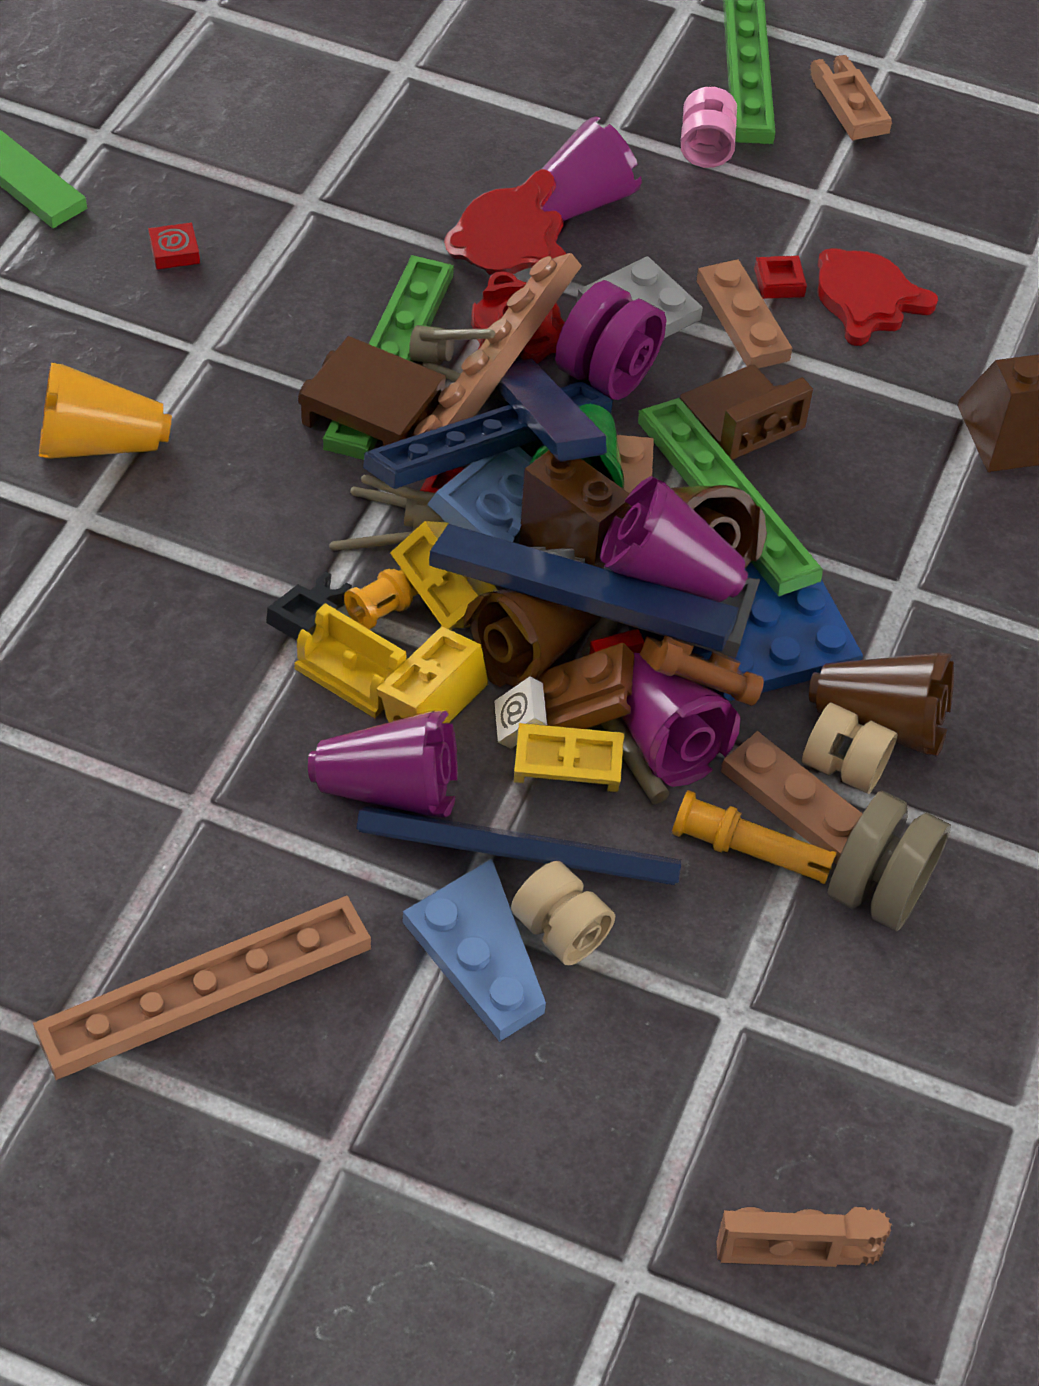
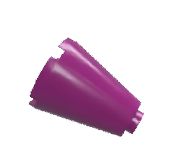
[542,116,642,221]
[600,476,748,602]
[622,653,740,787]
[308,711,458,817]

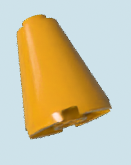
[39,363,172,459]

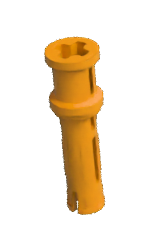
[344,569,419,630]
[671,790,837,884]

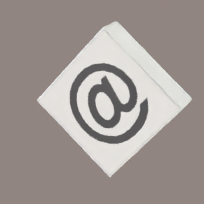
[494,677,547,749]

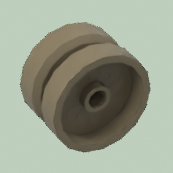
[827,790,951,932]

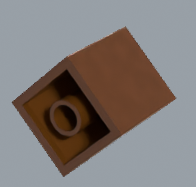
[957,354,1039,472]

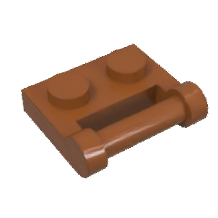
[639,635,764,706]

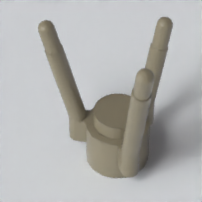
[409,325,507,402]
[329,474,443,551]

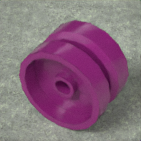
[555,280,667,400]

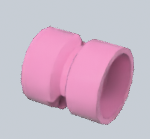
[681,87,737,168]

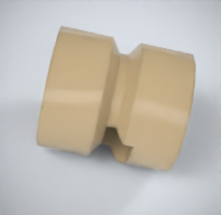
[802,702,898,794]
[511,861,616,965]

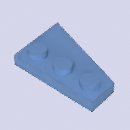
[427,447,532,542]
[403,859,546,1042]

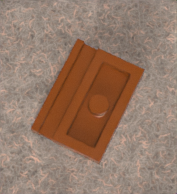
[537,643,634,729]

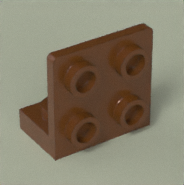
[680,365,813,460]

